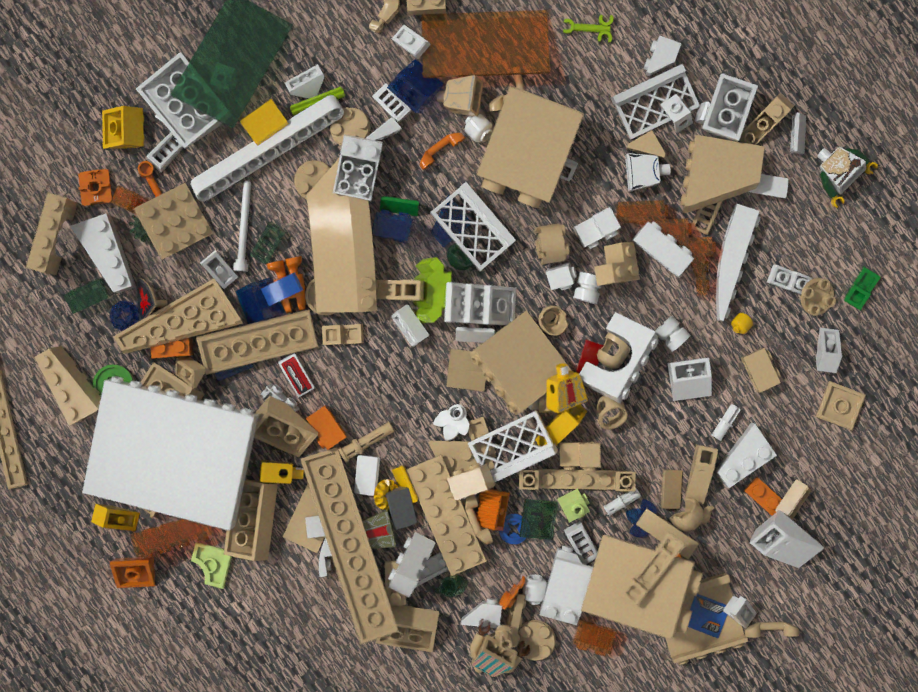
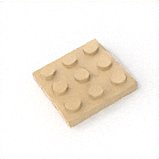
[134,183,213,260]

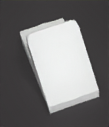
[200,251,238,289]
[723,596,757,628]

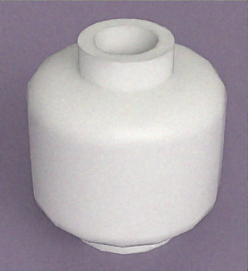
[465,114,493,142]
[522,574,547,605]

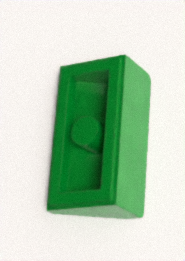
[380,196,419,217]

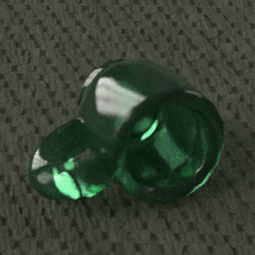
[434,575,468,598]

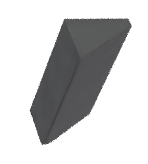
[386,487,417,530]

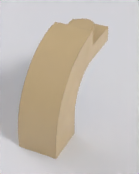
[376,280,424,301]

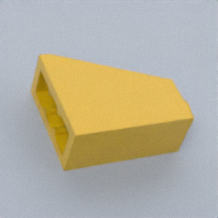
[535,404,588,446]

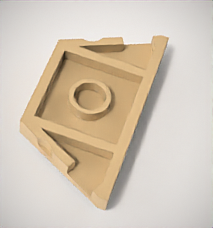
[429,440,477,505]

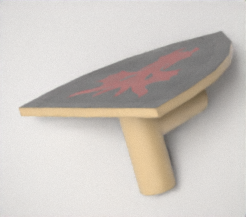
[136,278,167,321]

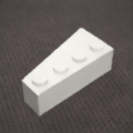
[70,213,136,293]

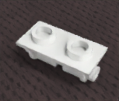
[261,383,299,412]

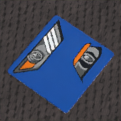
[688,594,727,638]

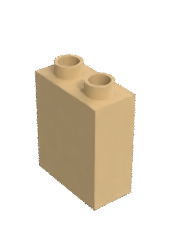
[477,86,584,208]
[581,535,703,639]

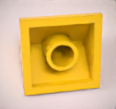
[240,99,289,146]

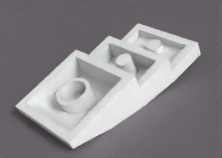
[445,283,516,325]

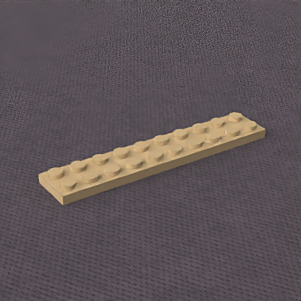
[300,447,398,644]

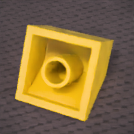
[102,106,145,149]

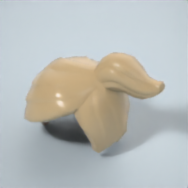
[669,498,714,532]

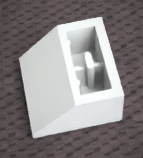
[668,358,712,401]

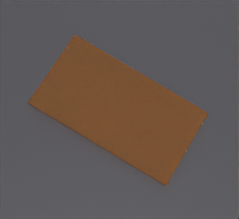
[421,10,551,78]

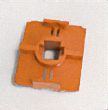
[78,169,112,206]

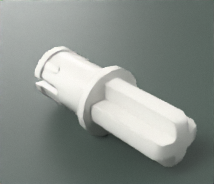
[711,404,740,441]
[603,487,641,516]

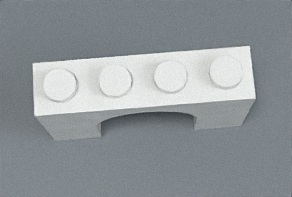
[579,312,659,404]

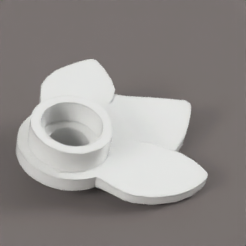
[433,404,470,441]

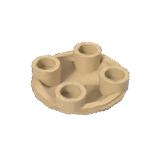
[800,278,836,316]

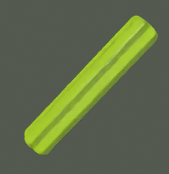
[290,87,345,116]

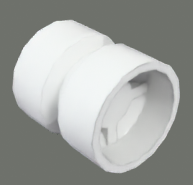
[573,272,602,304]
[655,316,690,352]

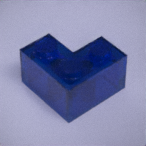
[372,209,414,244]

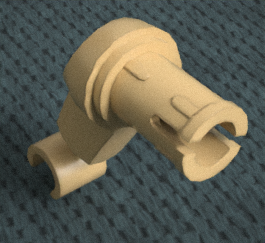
[369,0,400,33]
[488,625,513,650]

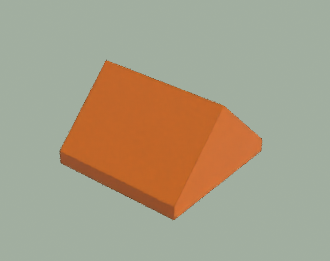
[110,557,155,588]

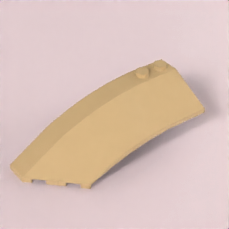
[306,157,377,313]

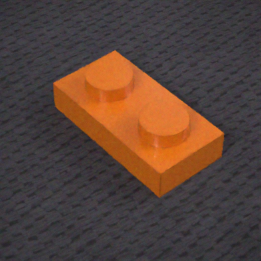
[744,477,782,516]

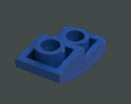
[261,273,303,306]

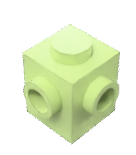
[557,488,590,523]

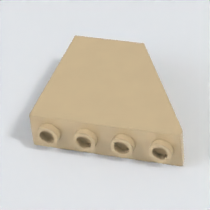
[680,135,765,213]

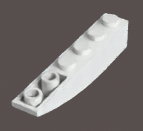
[716,204,761,321]

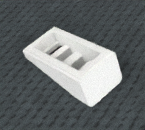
[372,83,412,124]
[366,117,402,141]
[146,132,184,172]
[564,521,598,565]

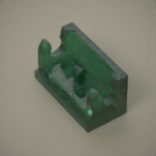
[63,277,108,314]

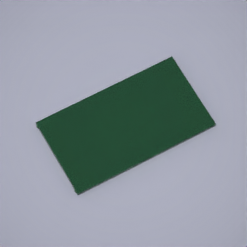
[171,0,293,129]

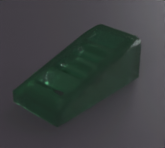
[250,221,287,265]

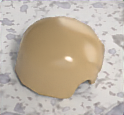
[538,305,569,336]

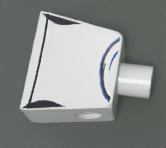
[625,153,670,192]

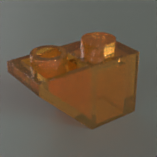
[111,185,143,213]

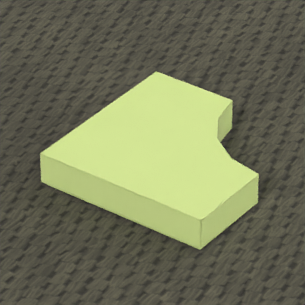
[191,542,232,589]

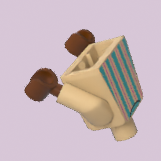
[470,619,531,677]

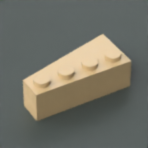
[35,346,101,426]

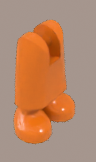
[266,256,306,314]

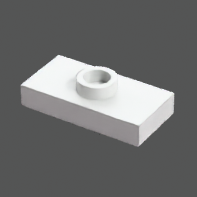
[392,25,431,59]

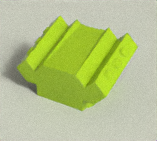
[413,257,452,323]

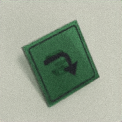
[519,499,558,540]

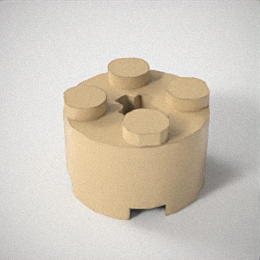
[534,223,569,265]

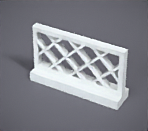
[611,64,700,139]
[430,182,516,271]
[468,410,558,482]

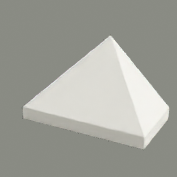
[285,65,325,98]

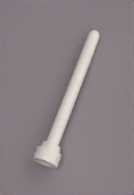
[233,180,251,272]

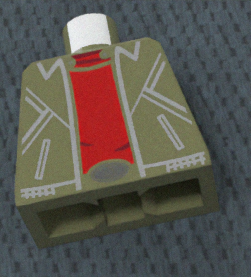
[362,510,397,549]

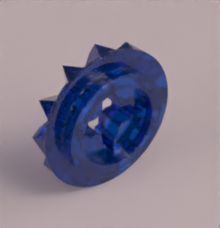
[109,301,139,331]

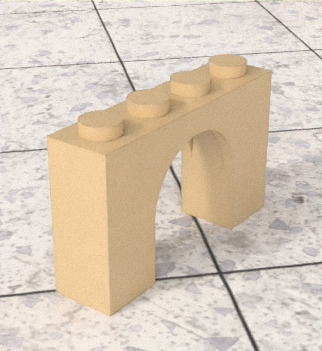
[26,193,78,275]

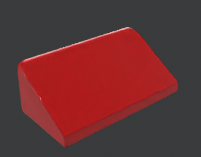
[575,340,604,374]

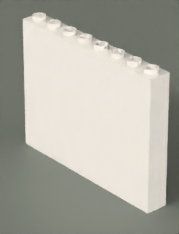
[82,376,258,530]

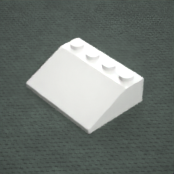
[136,52,232,149]

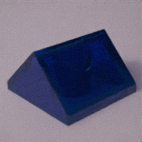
[235,277,285,324]

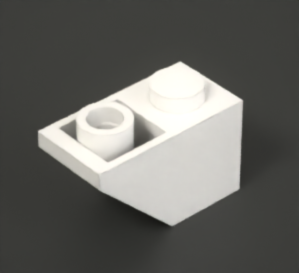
[643,36,681,76]

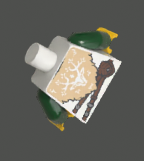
[817,147,878,208]

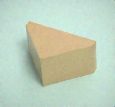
[626,130,665,159]

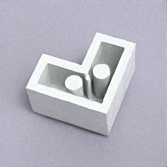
[573,207,621,249]

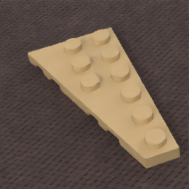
[113,279,243,354]

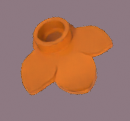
[499,576,525,610]

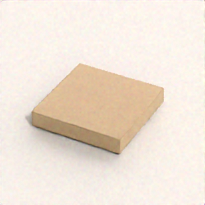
[816,381,866,431]

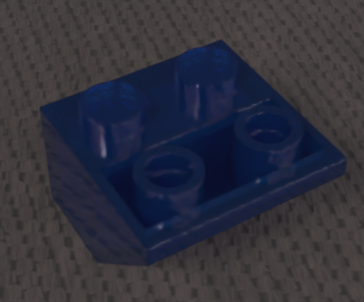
[387,59,444,113]

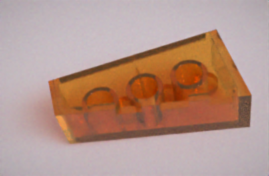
[130,518,212,560]

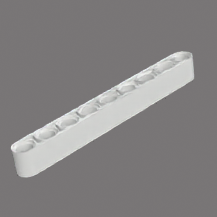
[190,95,344,201]

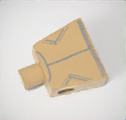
[436,75,483,117]

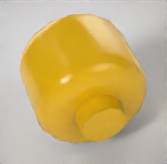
[731,313,753,334]

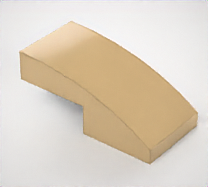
[322,324,364,345]

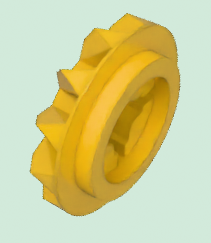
[374,479,398,510]

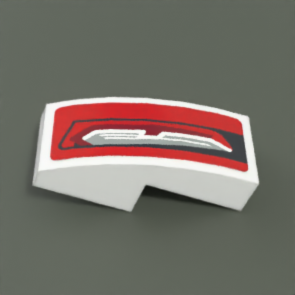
[278,353,315,398]

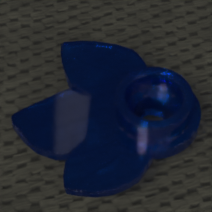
[626,499,657,537]

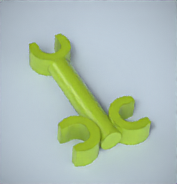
[563,14,613,43]

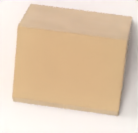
[446,349,486,391]

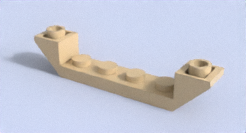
[519,469,636,491]

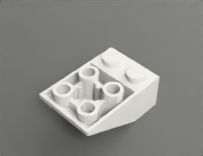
[333,134,382,201]
[749,510,824,568]

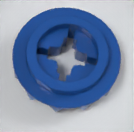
[499,514,529,544]

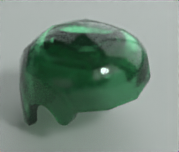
[446,242,473,271]

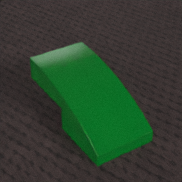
[844,266,881,310]

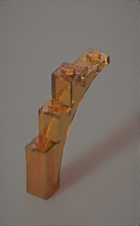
[616,200,716,296]

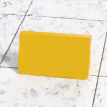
[392,465,418,503]

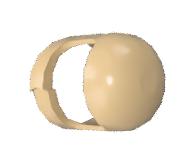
[597,333,631,369]
[596,395,628,430]

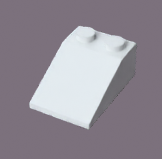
[540,557,593,625]

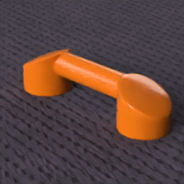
[419,133,465,170]
[138,161,162,197]

